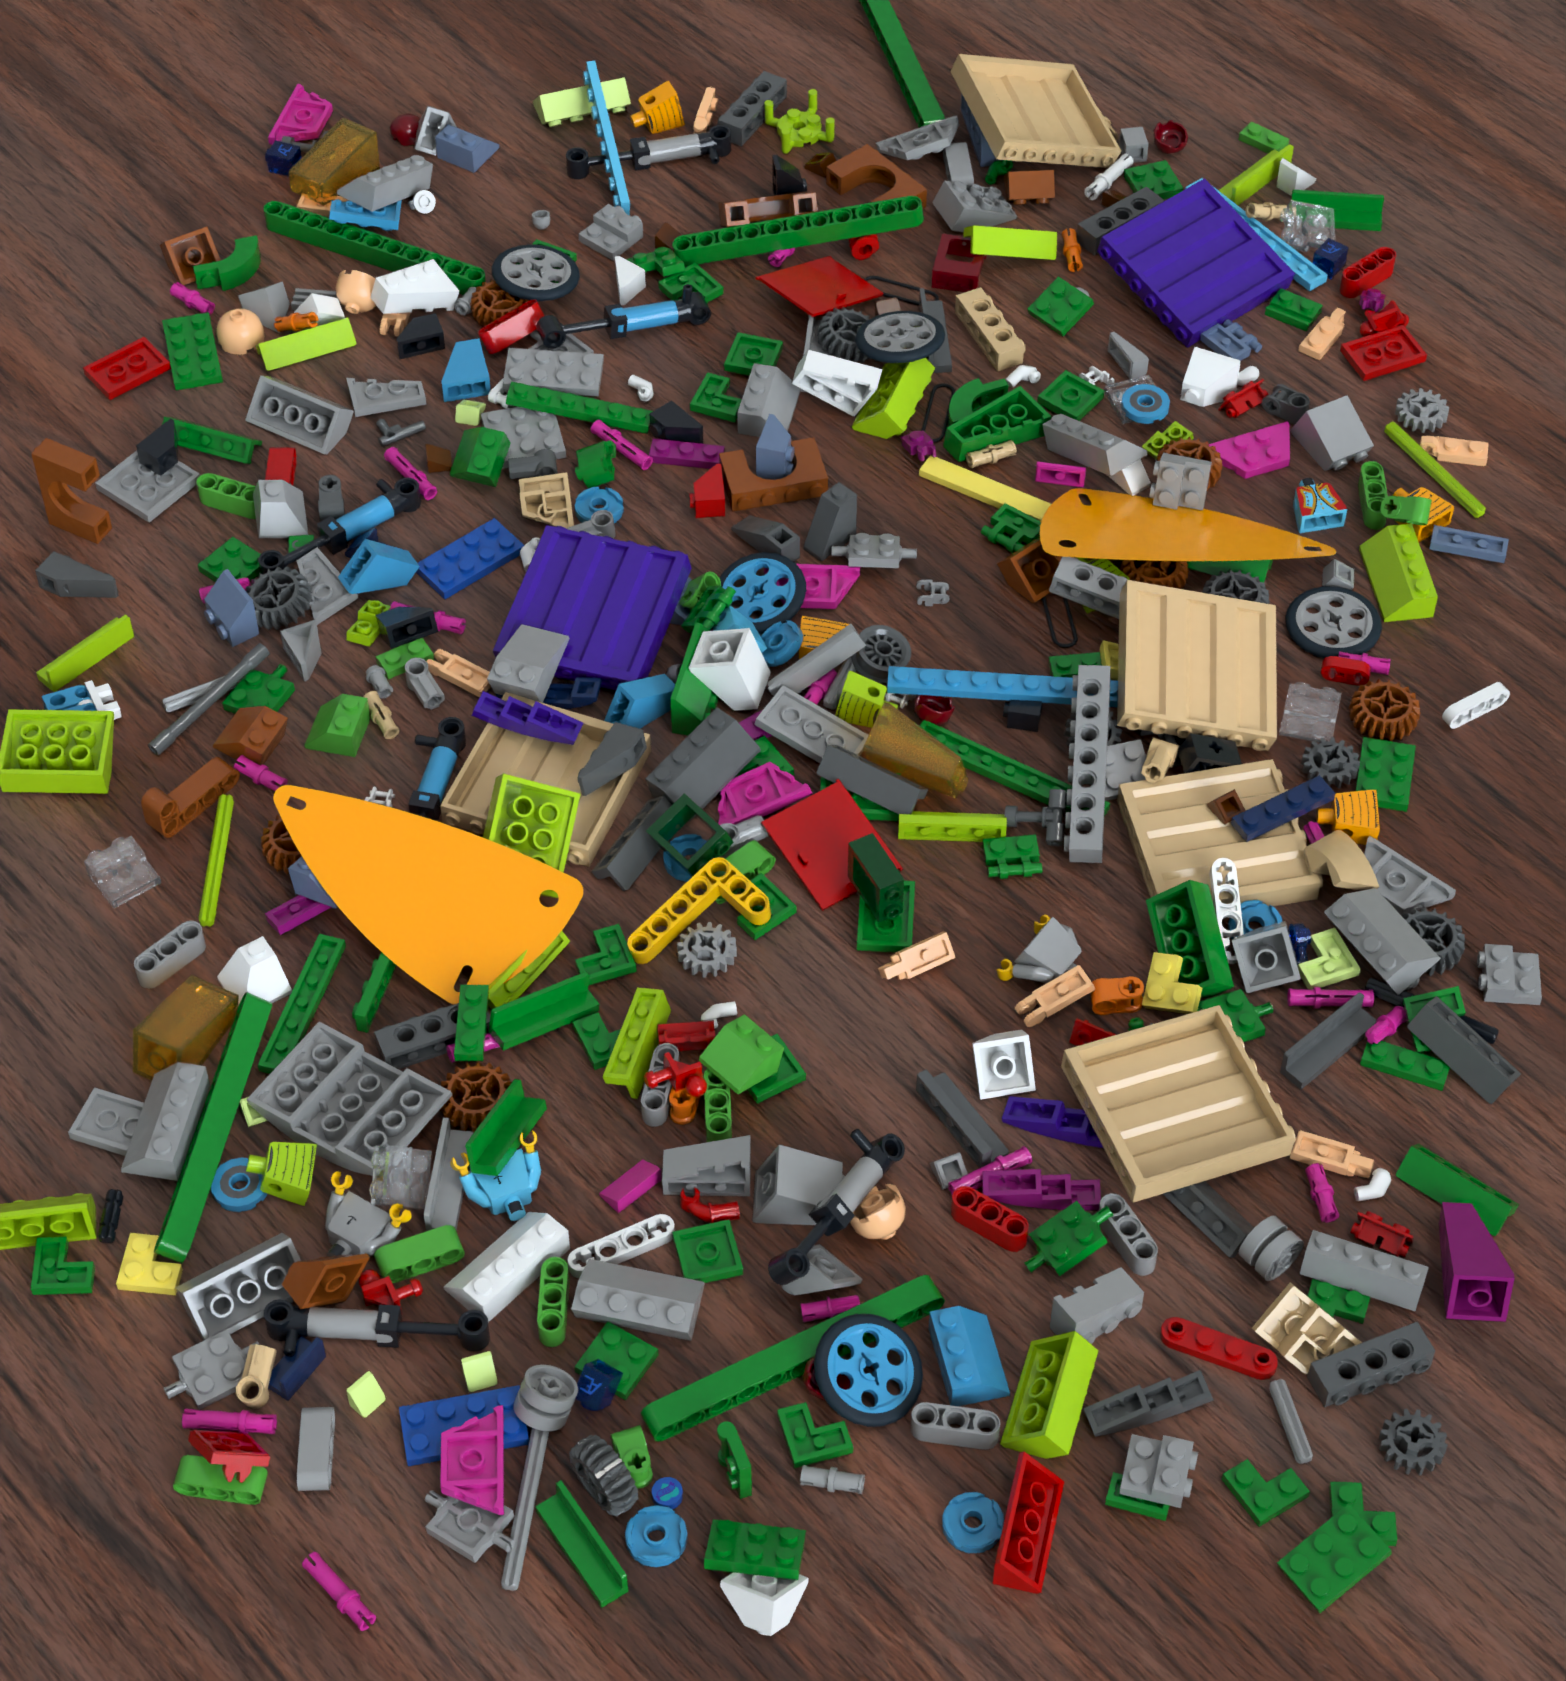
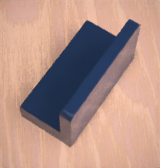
[268,1336,326,1401]

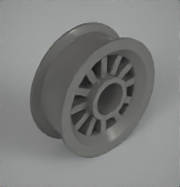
[851,625,911,683]

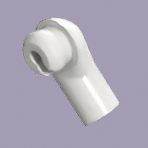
[1005,365,1041,388]
[1237,366,1259,386]
[628,375,654,402]
[520,537,540,572]
[701,1001,737,1028]
[1354,1168,1391,1202]

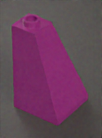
[1438,1202,1515,1322]

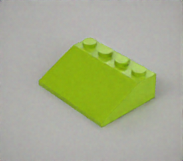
[0,709,114,794]
[483,773,581,898]

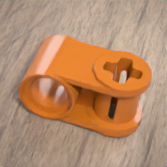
[1090,976,1144,1015]
[669,1073,704,1125]

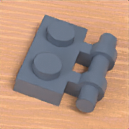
[1200,319,1262,361]

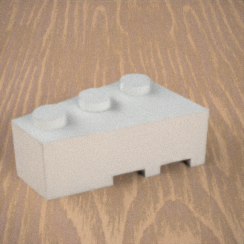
[370,259,459,314]
[792,350,882,417]

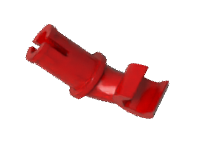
[680,1187,740,1224]

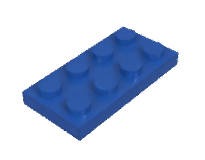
[416,518,524,599]
[399,1385,529,1467]

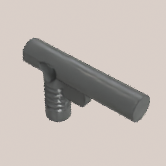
[376,419,426,447]

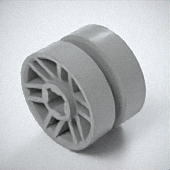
[1239,1216,1304,1281]
[513,1365,578,1431]

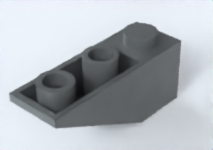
[731,515,800,562]
[35,551,119,598]
[577,722,647,796]

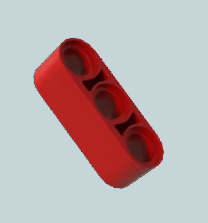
[1339,247,1396,298]
[478,299,545,354]
[265,447,297,486]
[951,1186,1029,1252]

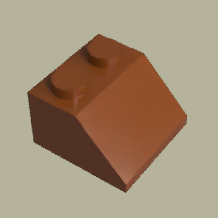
[1004,170,1055,205]
[160,227,221,285]
[997,538,1061,603]
[213,706,288,766]
[282,1254,370,1309]

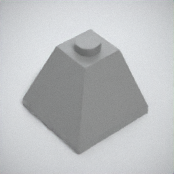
[253,480,308,538]
[1232,921,1301,993]
[781,1244,863,1295]

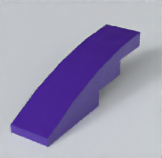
[471,691,583,745]
[1002,1096,1103,1148]

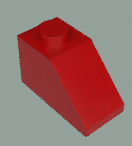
[689,464,725,518]

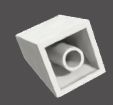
[689,628,771,711]

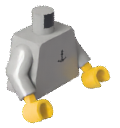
[997,915,1082,983]
[325,1171,412,1257]

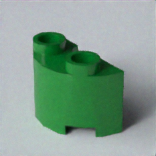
[575,440,616,489]

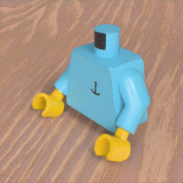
[450,1130,541,1221]

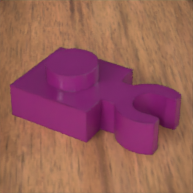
[1359,289,1386,312]
[901,430,936,461]

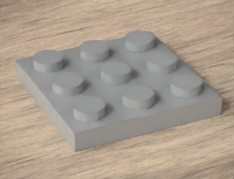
[481,407,566,469]
[95,451,200,522]

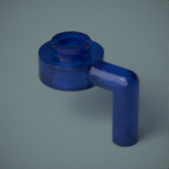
[1288,923,1311,966]

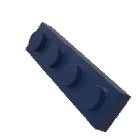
[1231,775,1335,842]

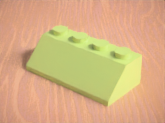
[533,77,631,127]

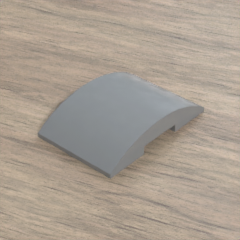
[247,1021,452,1176]

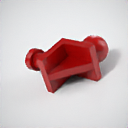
[1360,300,1409,337]
[644,1052,707,1097]
[358,1269,423,1314]

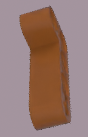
[141,757,240,838]

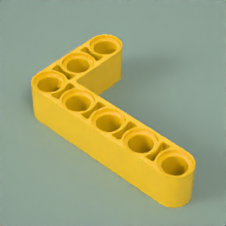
[627,857,771,964]

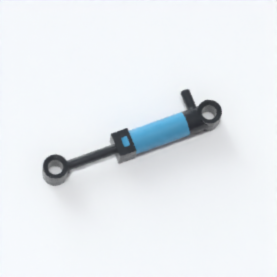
[536,284,711,349]
[258,478,421,575]
[408,717,466,821]

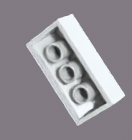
[444,1212,570,1322]

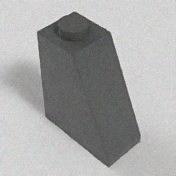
[804,482,857,562]

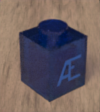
[265,140,303,177]
[1313,238,1348,280]
[576,1359,623,1411]

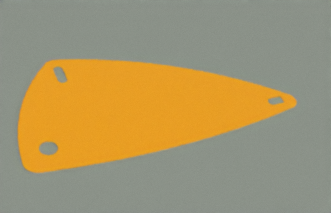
[1040,488,1336,561]
[273,785,583,1005]

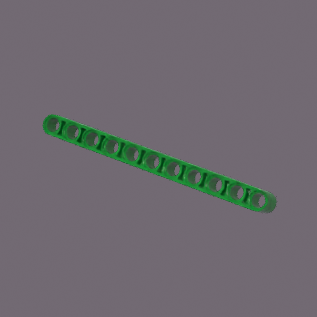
[859,0,945,128]
[672,196,924,266]
[263,201,486,295]
[154,992,273,1264]
[640,1275,945,1442]

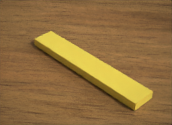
[919,455,1051,521]

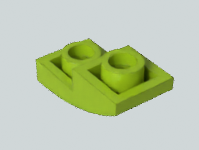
[1142,421,1194,459]
[346,600,390,647]

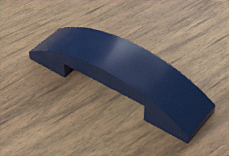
[496,677,602,709]

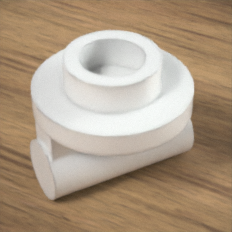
[409,190,436,213]

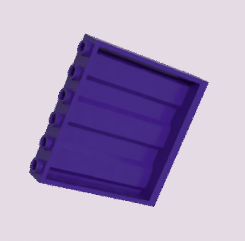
[1097,178,1295,348]
[493,525,692,690]

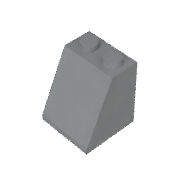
[1290,395,1374,471]
[753,1144,845,1225]

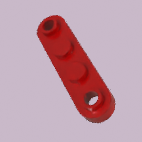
[1160,1317,1278,1380]

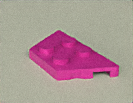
[268,84,333,145]
[1209,421,1290,479]
[764,564,860,609]
[718,762,812,825]
[440,1405,504,1515]

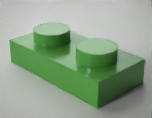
[1239,122,1289,153]
[376,638,434,679]

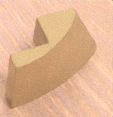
[519,472,574,528]
[1304,830,1379,891]
[1252,1282,1362,1375]

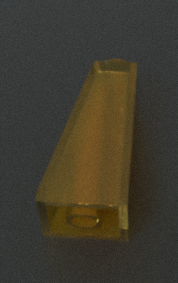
[289,118,380,205]
[863,702,968,799]
[133,975,239,1080]

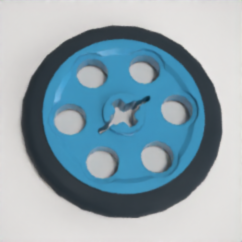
[719,552,806,634]
[814,1314,923,1427]

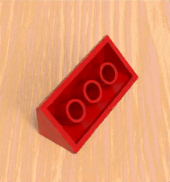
[993,1451,1065,1594]

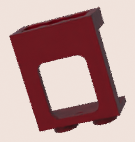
[931,233,987,292]

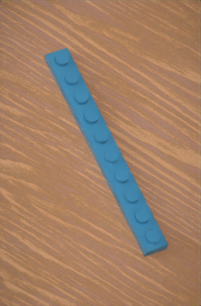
[887,666,1118,707]

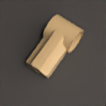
[1141,738,1179,783]
[236,1344,277,1409]

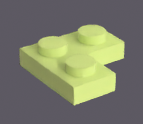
[1298,928,1360,990]

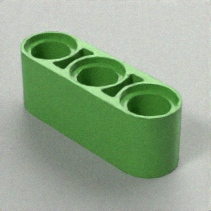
[1358,461,1388,530]
[196,473,256,519]
[702,840,776,904]
[704,1068,732,1142]
[374,1225,465,1284]
[537,1257,570,1347]
[173,1455,268,1505]

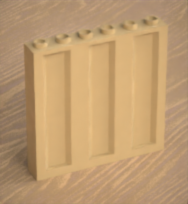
[951,54,1121,168]
[1117,580,1277,751]
[440,692,651,867]
[1117,759,1323,906]
[1061,1005,1296,1203]

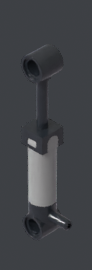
[566,125,731,180]
[768,1129,905,1285]
[264,1299,490,1357]

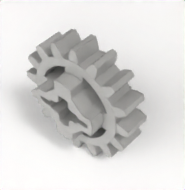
[1395,388,1449,433]
[677,922,737,978]

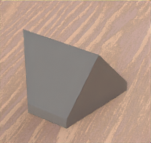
[414,106,457,156]
[238,281,290,333]
[280,619,322,682]

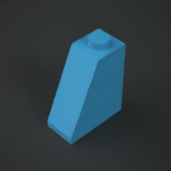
[441,338,491,402]
[338,539,420,594]
[604,674,675,729]

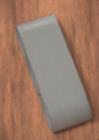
[943,142,974,185]
[134,921,206,989]
[641,1043,679,1127]
[1099,1193,1158,1276]
[911,1402,1000,1450]
[297,1407,335,1491]

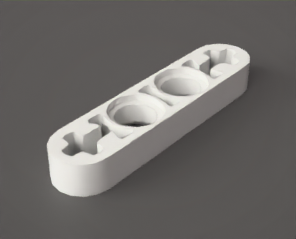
[1210,858,1244,964]
[568,1214,675,1278]

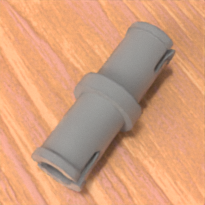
[800,1465,865,1495]

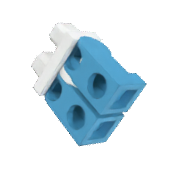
[42,680,121,720]

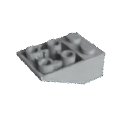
[932,180,1017,232]

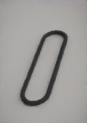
[864,276,939,305]
[921,383,955,442]
[1042,596,1078,648]

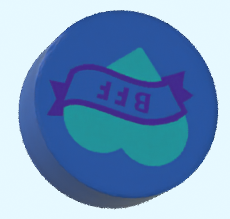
[652,1477,683,1509]

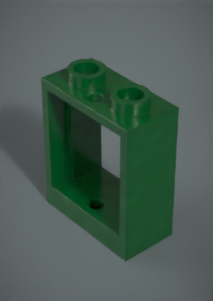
[646,793,734,877]
[848,833,904,922]

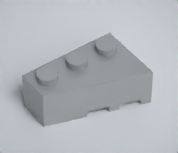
[662,1135,751,1196]
[1050,1267,1144,1344]

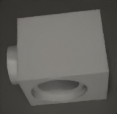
[1119,127,1148,163]

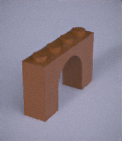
[826,144,927,209]
[718,192,818,227]
[719,437,828,512]
[31,438,112,544]

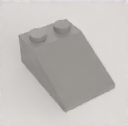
[487,624,570,703]

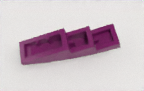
[983,1169,1101,1210]

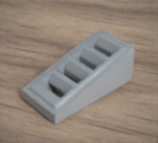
[1107,332,1149,380]

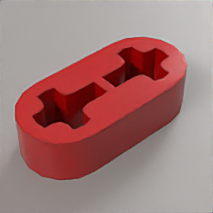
[1321,656,1371,686]

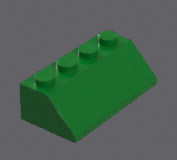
[671,623,718,736]
[1146,880,1234,999]

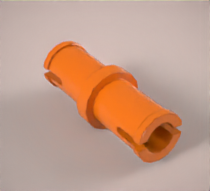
[1062,228,1083,272]
[274,312,318,332]

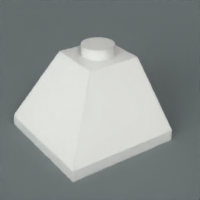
[1181,347,1241,407]
[217,936,292,1009]
[972,1030,1036,1100]
[720,1572,809,1636]

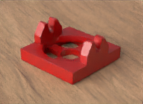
[188,1430,270,1483]

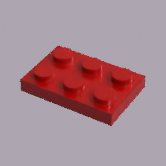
[1340,325,1427,381]
[83,337,171,400]

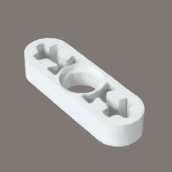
[1442,682,1510,729]

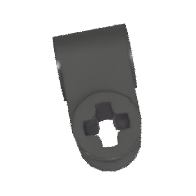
[1262,384,1310,425]
[318,475,345,522]

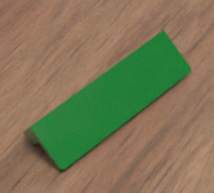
[1289,190,1384,231]
[162,417,262,464]
[1187,559,1273,582]
[489,972,600,1051]
[465,1079,547,1176]
[1396,1144,1519,1236]
[535,1480,628,1608]

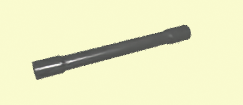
[148,643,270,756]

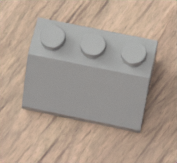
[737,363,801,437]

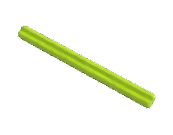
[1384,421,1486,518]
[198,794,234,927]

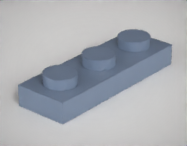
[1429,525,1509,563]

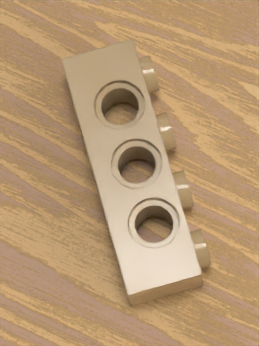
[955,287,1026,372]

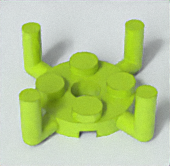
[764,89,835,154]

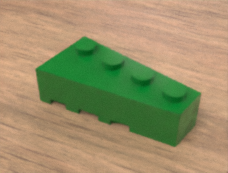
[943,386,1052,462]

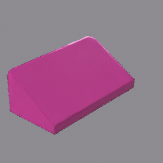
[1035,461,1086,488]
[599,1159,662,1214]

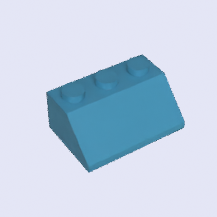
[929,1306,1010,1406]

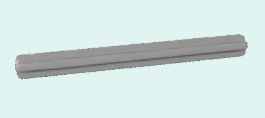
[501,1428,549,1591]

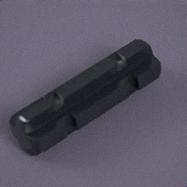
[98,1189,123,1244]

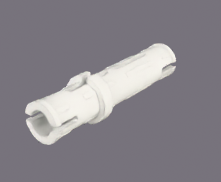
[1084,153,1133,200]

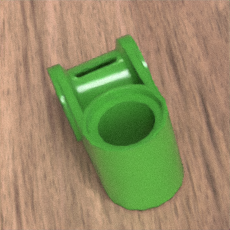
[1380,496,1432,525]
[679,571,721,611]
[610,1425,653,1489]

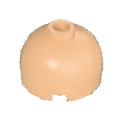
[336,270,377,314]
[216,308,265,355]
[850,1184,906,1240]

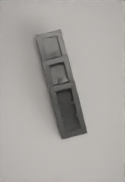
[1084,1370,1214,1437]

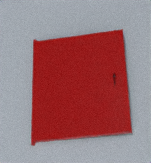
[755,256,884,317]
[761,779,903,911]

